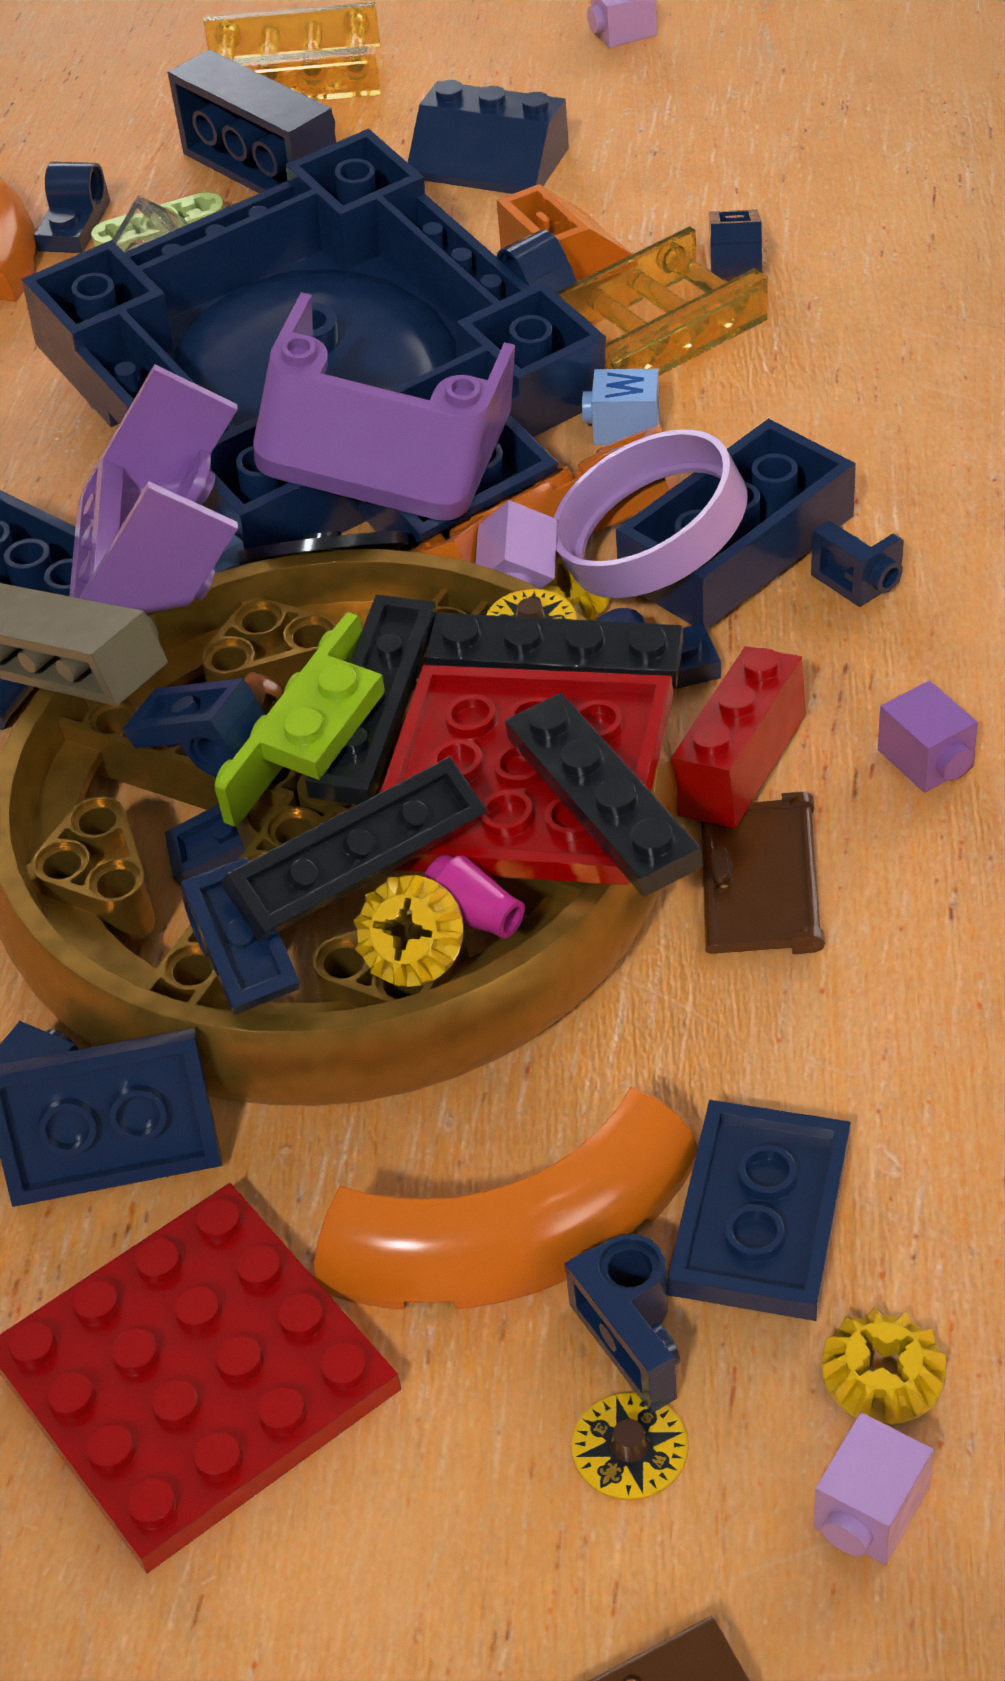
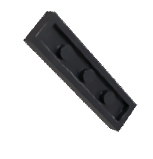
[305,594,437,805]
[426,613,683,689]
[505,693,703,898]
[221,757,488,942]

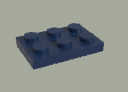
[0,1028,222,1207]
[667,1100,851,1321]

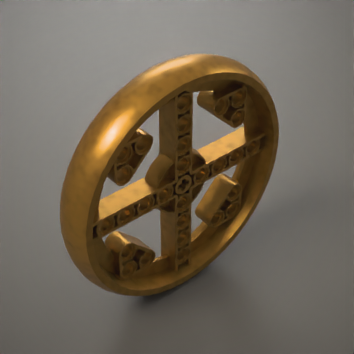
[0,549,678,1106]

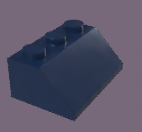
[408,80,569,194]
[358,414,558,543]

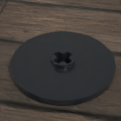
[237,531,409,565]

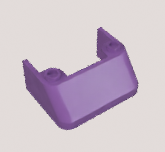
[253,292,515,521]
[69,364,238,614]

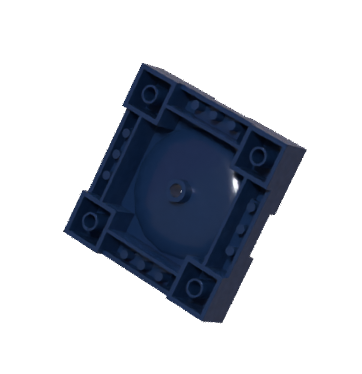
[21,128,606,549]

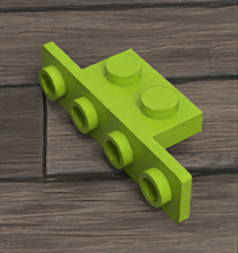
[215,612,385,827]

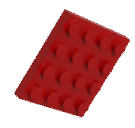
[380,665,674,885]
[0,1182,401,1574]

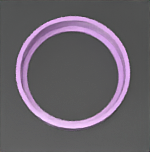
[554,429,747,598]

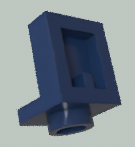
[811,520,904,607]

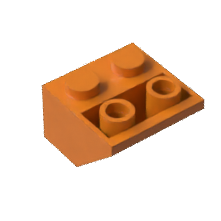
[496,184,634,294]

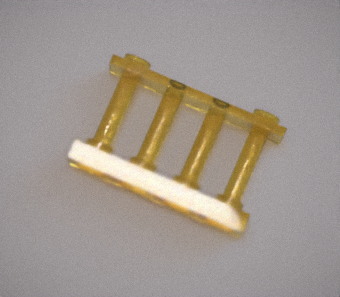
[203,2,380,100]
[557,226,768,376]

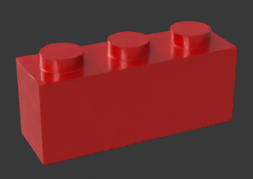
[671,646,806,829]

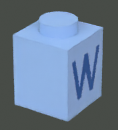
[582,369,660,445]

